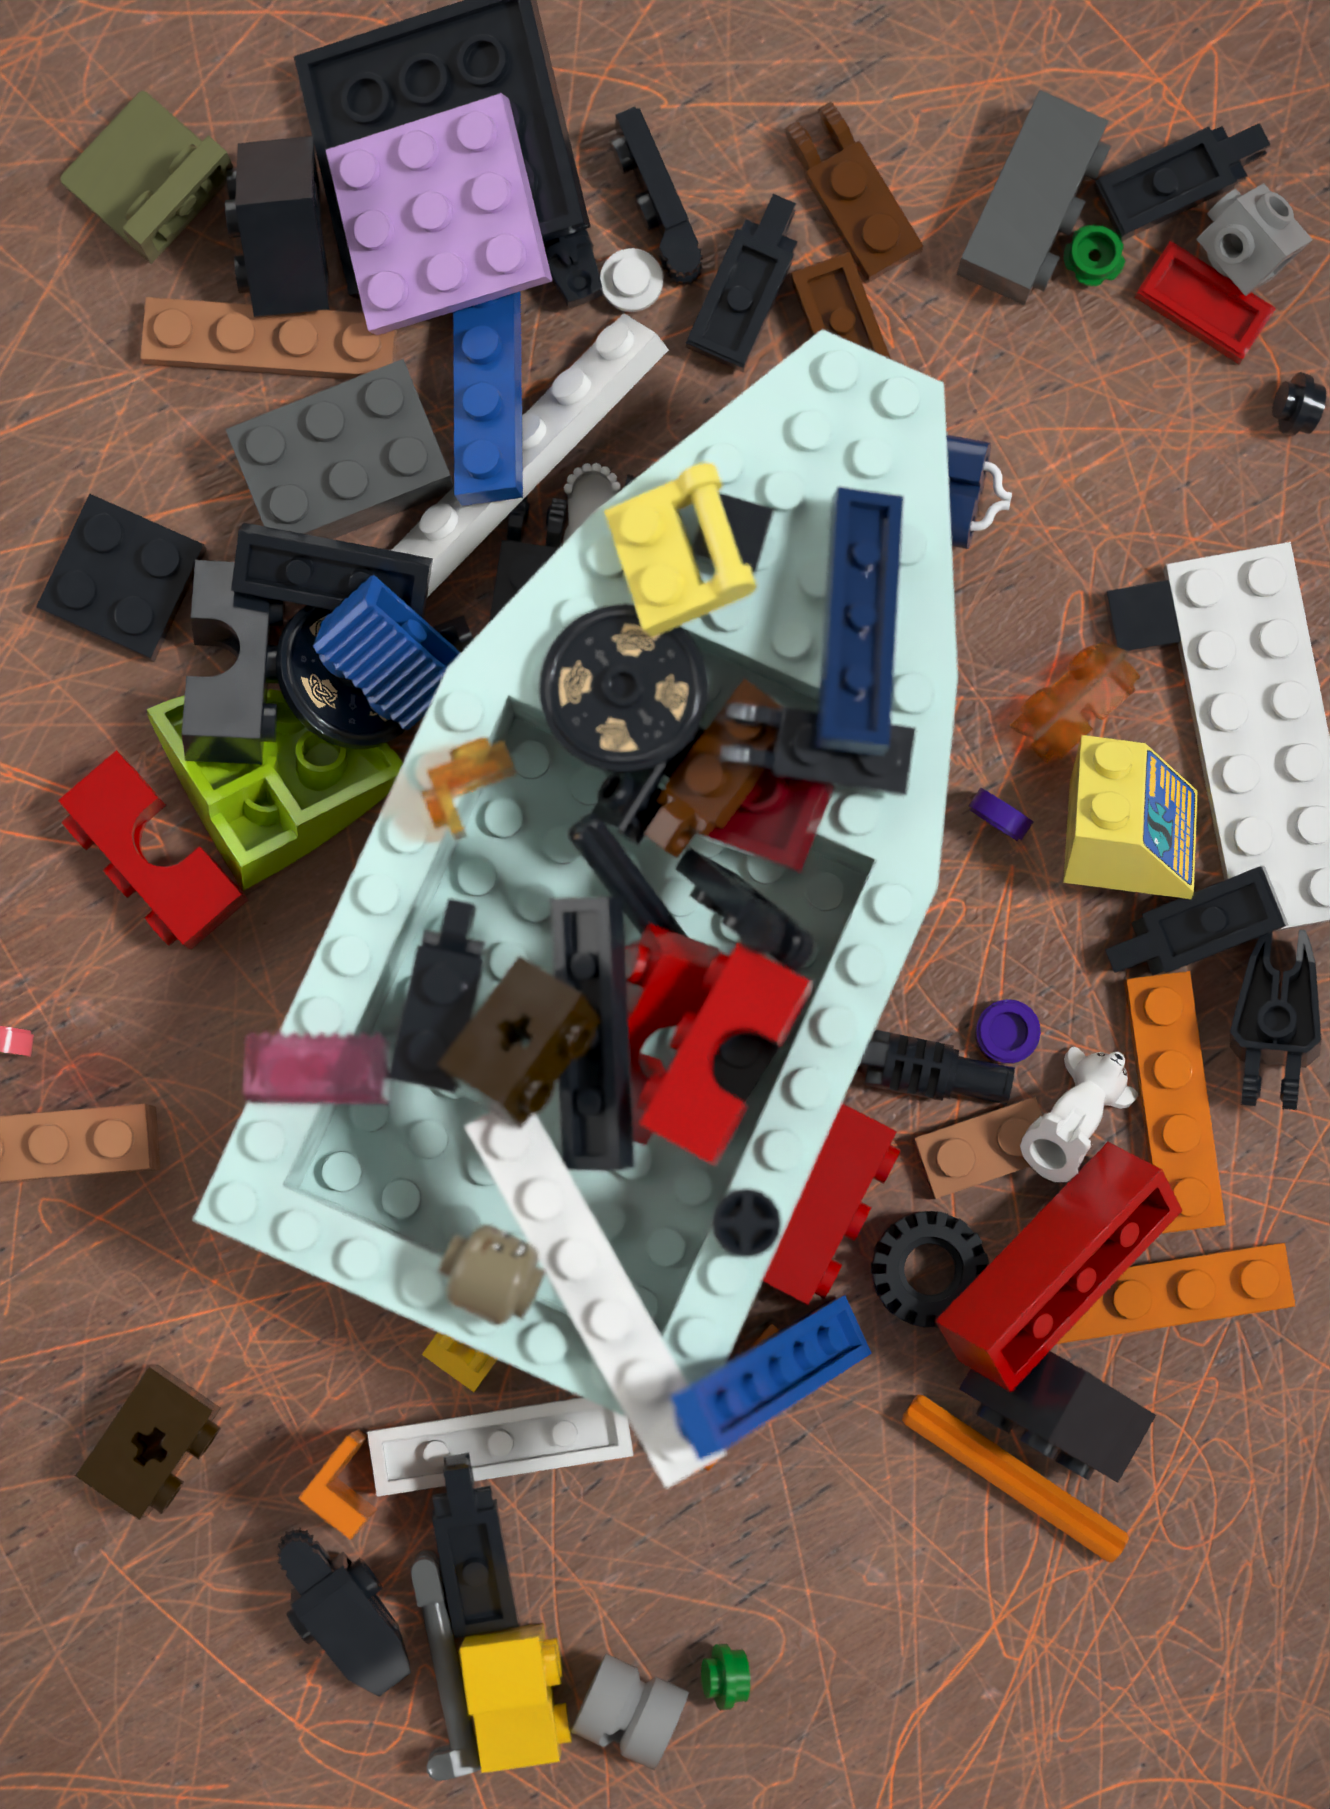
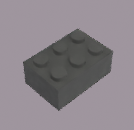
[225,359,454,539]

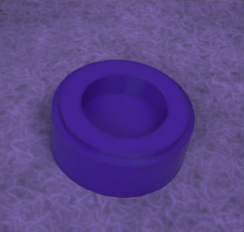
[969,787,1034,841]
[975,999,1041,1064]

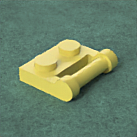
[604,463,757,637]

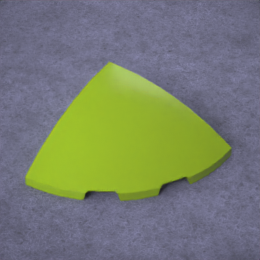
[147,689,403,891]

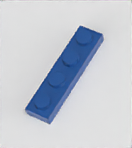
[453,291,523,506]

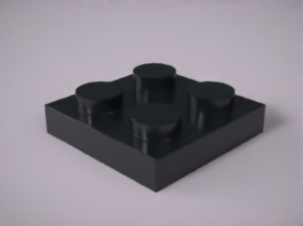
[36,493,207,662]

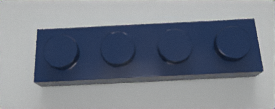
[816,486,904,756]

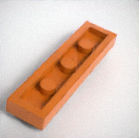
[1124,971,1226,1234]
[1057,1243,1296,1344]

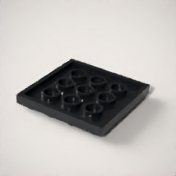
[294,0,591,300]

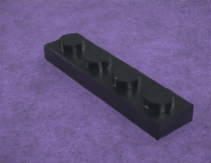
[551,896,635,1171]

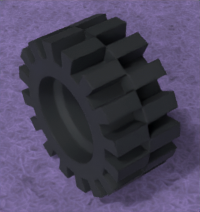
[871,1211,989,1328]

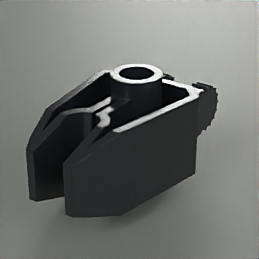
[1230,930,1321,1110]
[278,1527,411,1697]

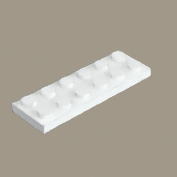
[1163,542,1330,932]

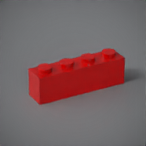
[935,1142,1183,1392]

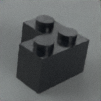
[225,136,329,317]
[959,1351,1156,1483]

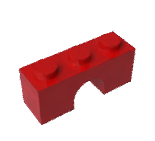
[58,750,248,950]
[625,923,720,1146]
[636,942,813,1167]

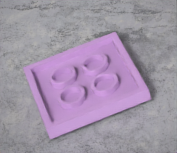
[326,93,552,335]

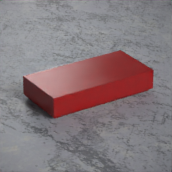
[1134,241,1276,365]

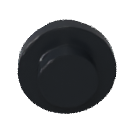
[1272,372,1326,436]

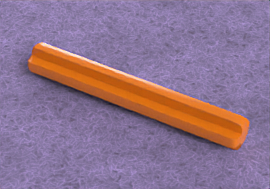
[902,1395,1129,1563]

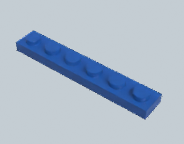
[670,1295,872,1461]

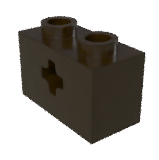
[438,956,601,1130]
[75,1365,221,1520]

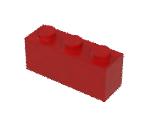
[762,1103,901,1305]

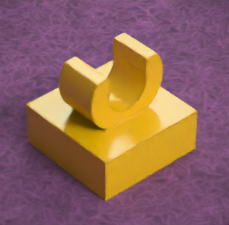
[422,1332,498,1392]

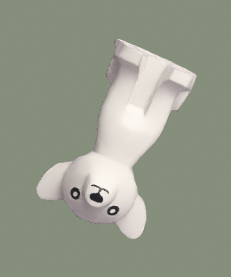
[1020,1047,1138,1182]

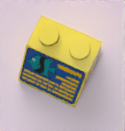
[1063,735,1197,899]

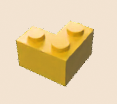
[460,1623,572,1773]

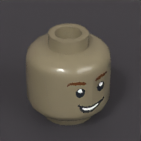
[438,1224,546,1326]

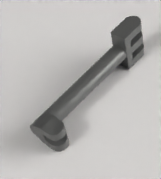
[411,1549,481,1781]

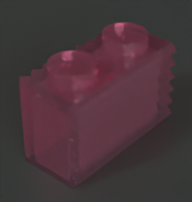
[244,1031,390,1104]

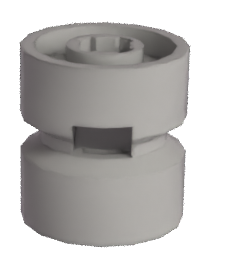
[571,1654,689,1770]

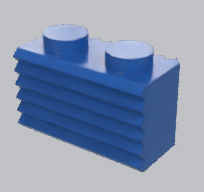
[313,575,461,730]

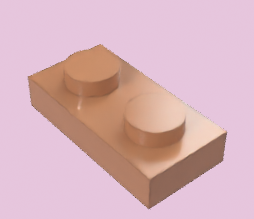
[913,1097,1042,1199]

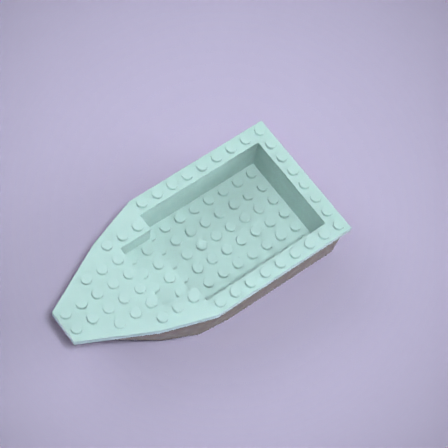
[193,329,958,1417]

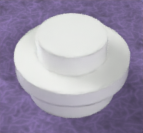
[600,248,663,312]

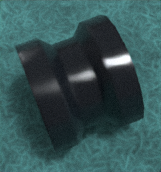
[712,1188,782,1258]

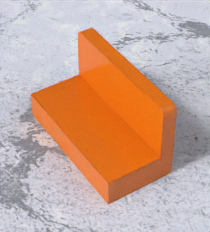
[298,1429,377,1540]

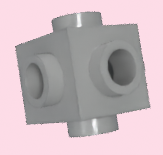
[1196,183,1313,296]

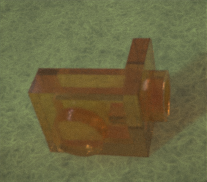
[421,737,516,840]

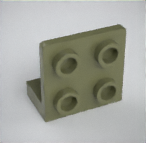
[60,91,233,264]

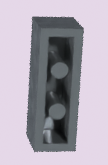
[956,90,1112,305]

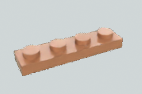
[140,297,397,379]

